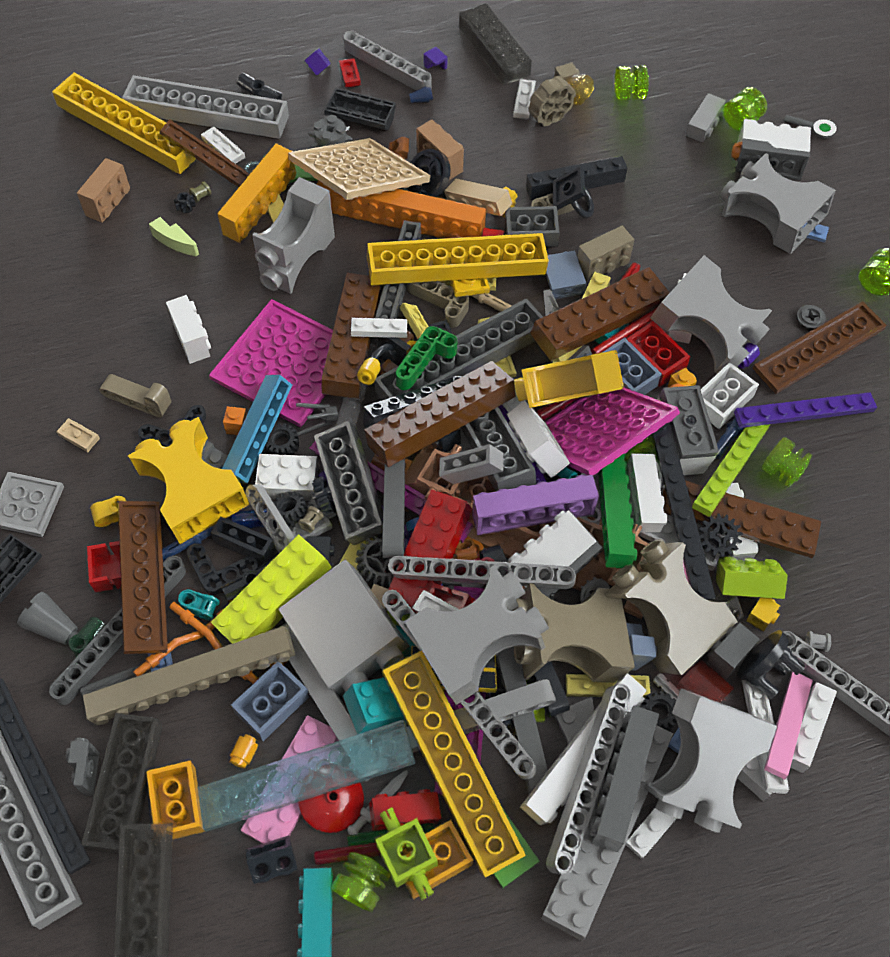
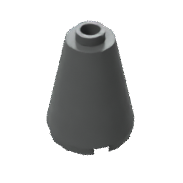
[17,592,79,645]

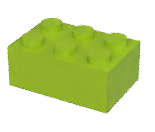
[716,557,788,599]

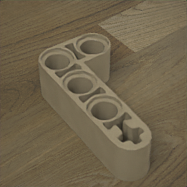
[407,281,469,328]
[99,374,171,418]

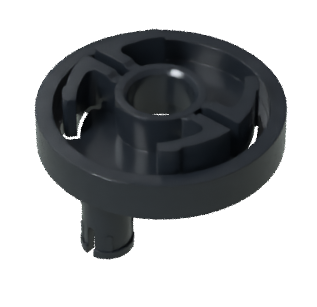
[407,149,451,198]

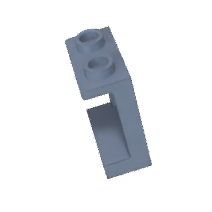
[545,251,586,299]

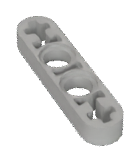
[246,484,295,550]

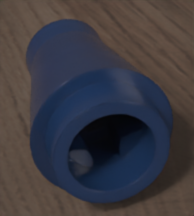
[409,86,433,103]

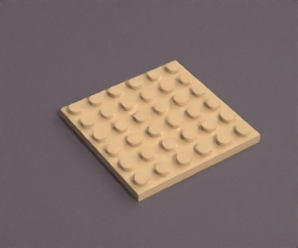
[288,138,430,200]

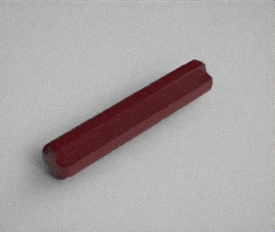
[314,843,380,865]

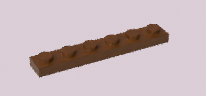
[160,119,250,187]

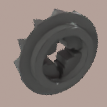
[797,305,826,330]

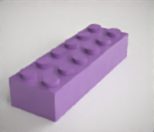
[472,475,599,535]

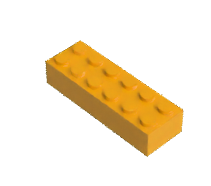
[217,144,296,243]

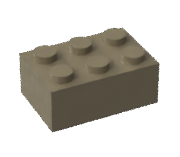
[577,225,635,282]

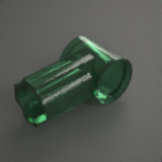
[68,617,106,657]

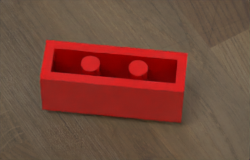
[369,789,441,831]

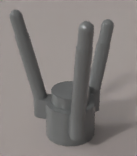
[296,403,338,436]

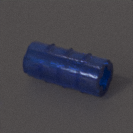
[232,508,267,528]

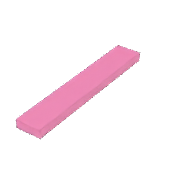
[764,672,813,779]

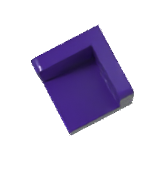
[424,47,448,70]
[305,49,331,75]

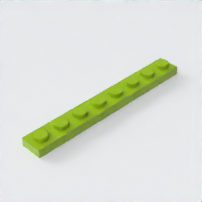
[692,424,770,517]

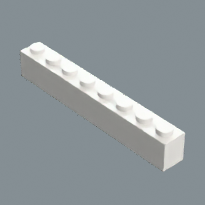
[520,673,647,825]

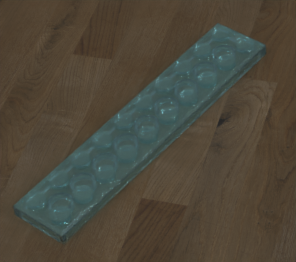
[198,720,415,832]

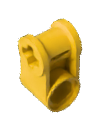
[90,496,126,527]

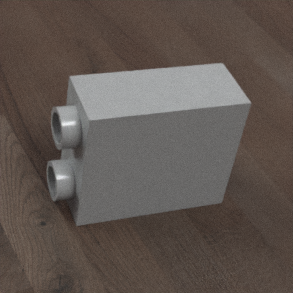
[279,559,410,697]

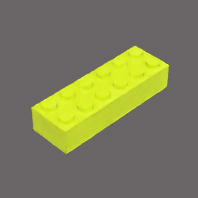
[211,534,332,644]

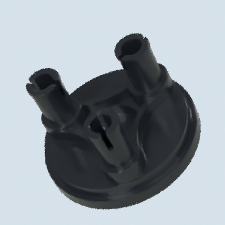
[738,630,805,699]

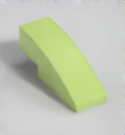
[149,217,199,256]

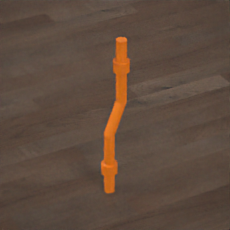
[169,602,259,684]
[133,609,224,677]

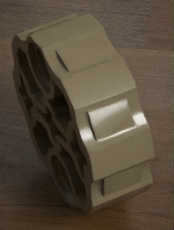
[528,76,576,126]

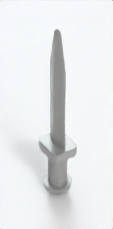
[348,770,408,835]

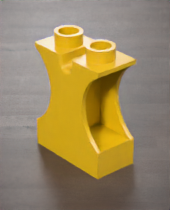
[514,350,624,408]
[128,417,250,544]

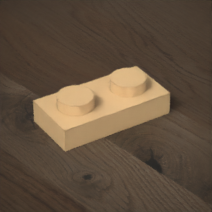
[57,418,100,452]

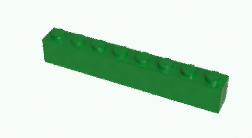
[597,453,637,568]

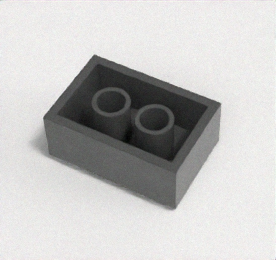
[505,206,559,247]

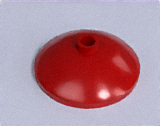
[298,765,364,833]

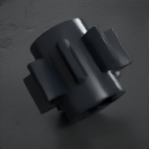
[174,192,196,213]

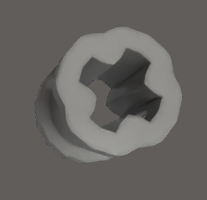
[805,631,831,652]

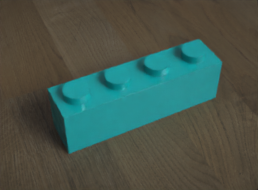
[297,868,333,957]

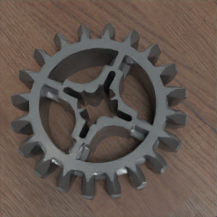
[355,534,405,587]

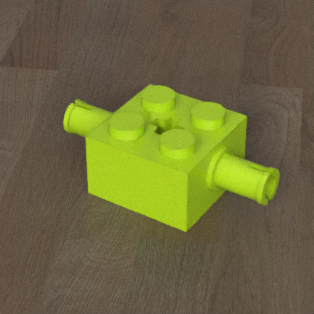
[375,808,438,900]

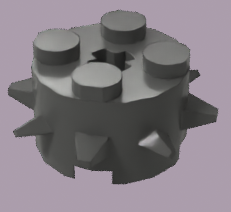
[308,115,353,148]

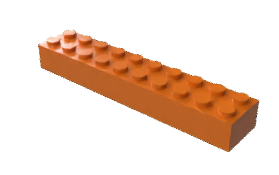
[316,180,486,239]

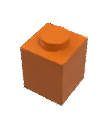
[223,406,247,435]

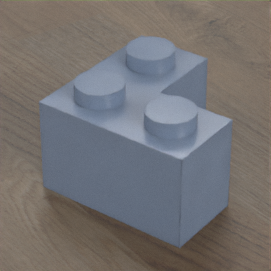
[626,623,657,671]

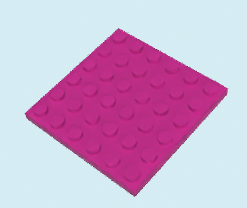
[209,299,333,428]
[545,387,680,475]

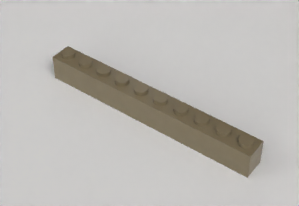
[83,626,295,725]

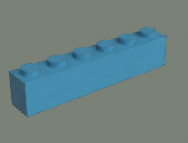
[222,375,292,483]

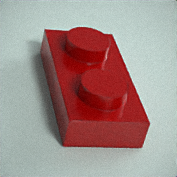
[339,58,361,88]

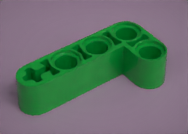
[396,326,458,390]

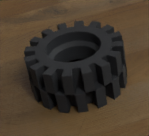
[265,423,299,455]
[273,491,308,528]
[640,691,677,731]

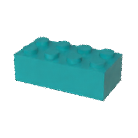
[343,678,407,735]

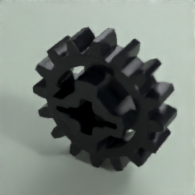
[312,476,338,519]
[698,514,743,558]

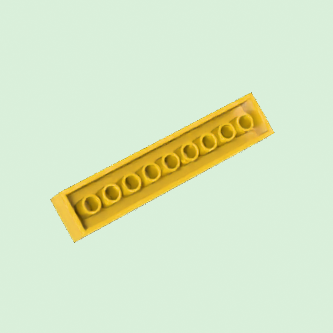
[52,73,196,174]
[367,233,549,285]
[382,651,526,878]

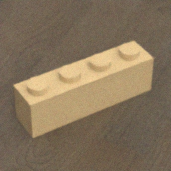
[444,179,513,216]

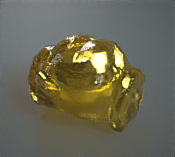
[568,74,594,105]

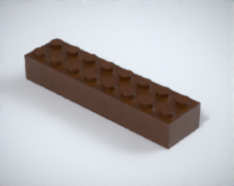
[530,267,670,361]
[321,273,381,399]
[364,361,516,467]

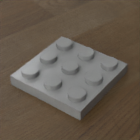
[0,472,64,537]

